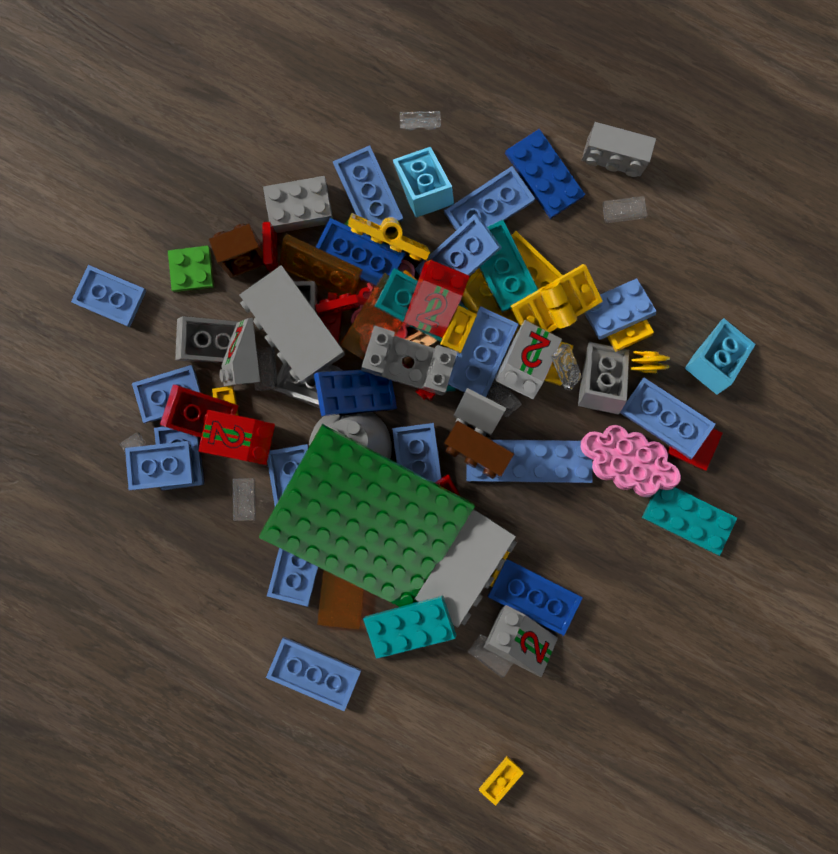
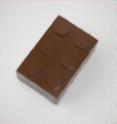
[209,223,264,278]
[444,421,514,479]

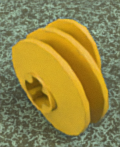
[631,351,670,373]

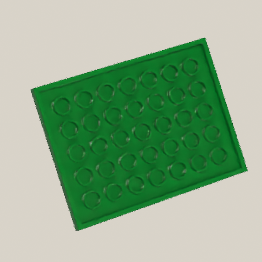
[259,424,475,607]

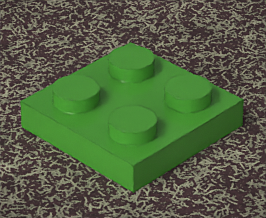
[168,246,214,292]

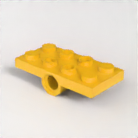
[348,213,430,261]
[510,264,603,332]

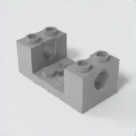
[361,325,458,396]

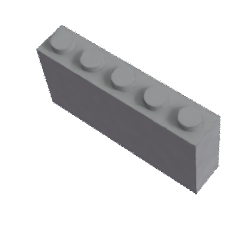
[239,265,345,384]
[415,509,517,628]

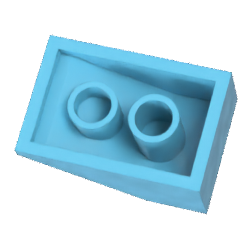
[393,147,454,218]
[685,318,756,395]

